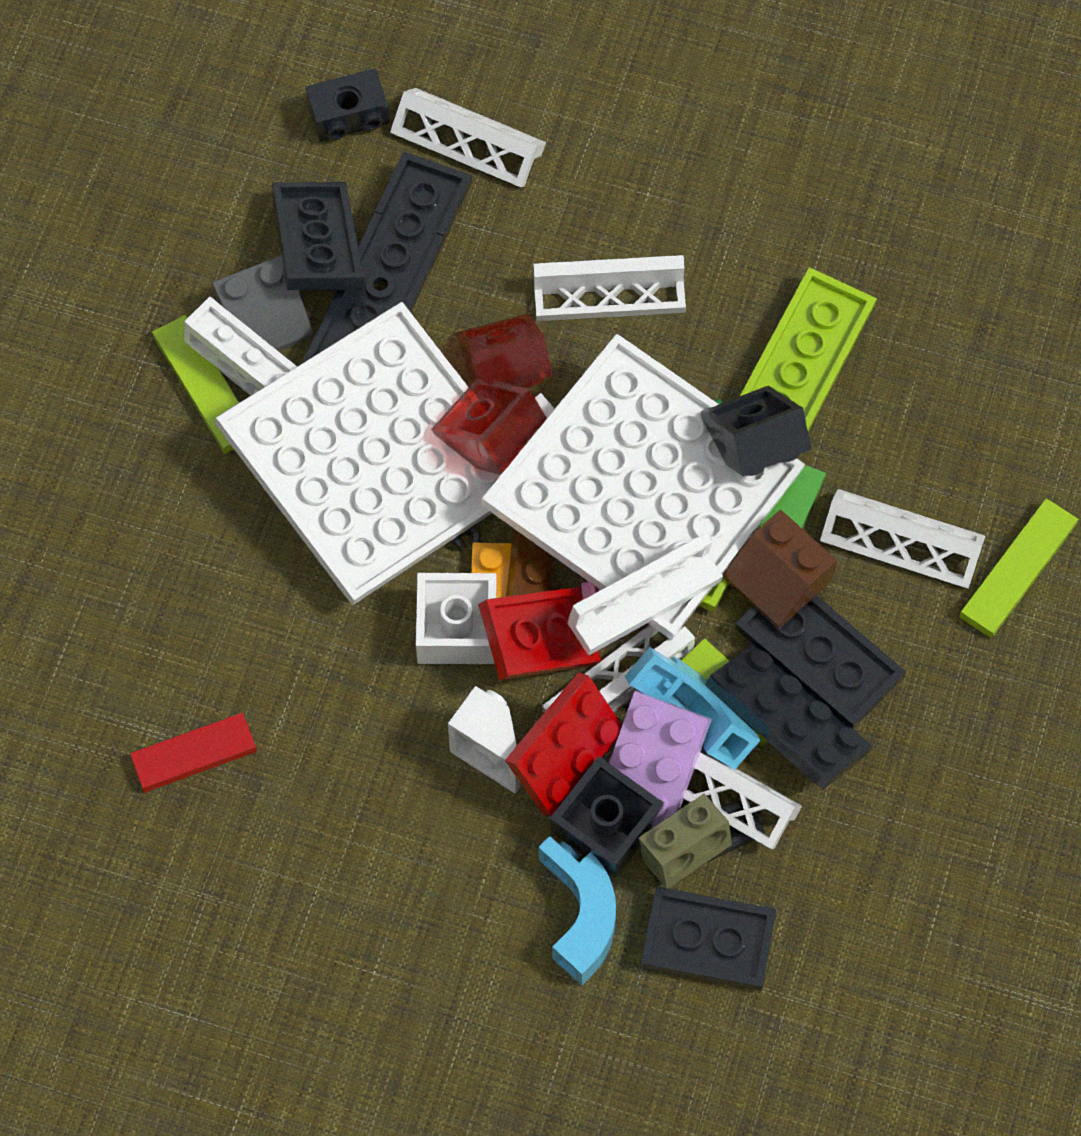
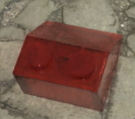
[456,313,553,397]
[431,377,547,475]

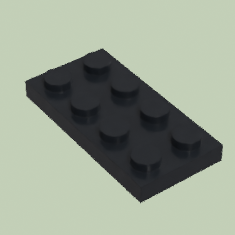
[272,182,364,291]
[735,595,906,729]
[705,643,872,790]

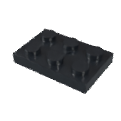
[641,886,776,991]

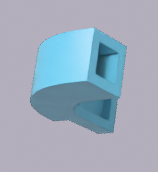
[625,647,760,769]
[539,836,616,986]

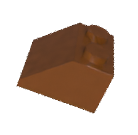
[723,509,837,630]

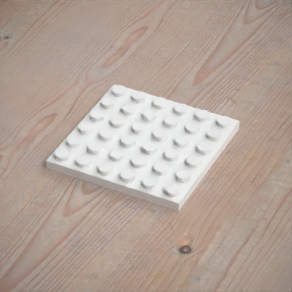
[215,302,519,606]
[481,334,805,640]

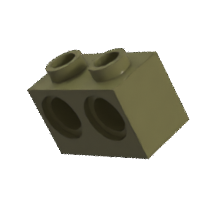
[639,793,732,889]

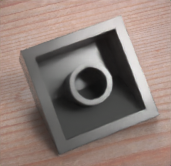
[212,255,314,351]

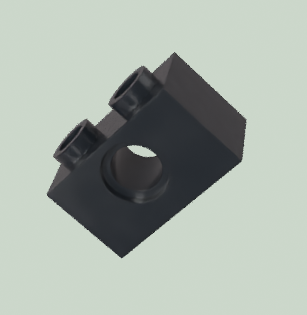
[305,68,389,142]

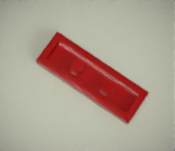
[130,713,257,793]

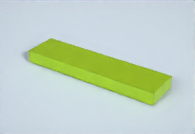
[152,315,239,454]
[959,498,1079,639]

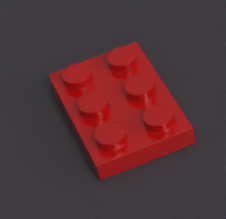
[478,587,601,680]
[505,672,622,816]

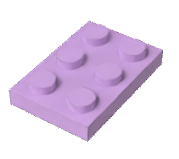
[609,691,712,827]

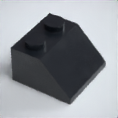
[701,385,812,476]
[550,756,664,878]

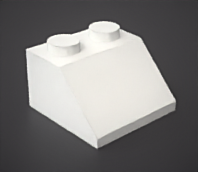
[416,573,497,664]
[448,686,520,794]

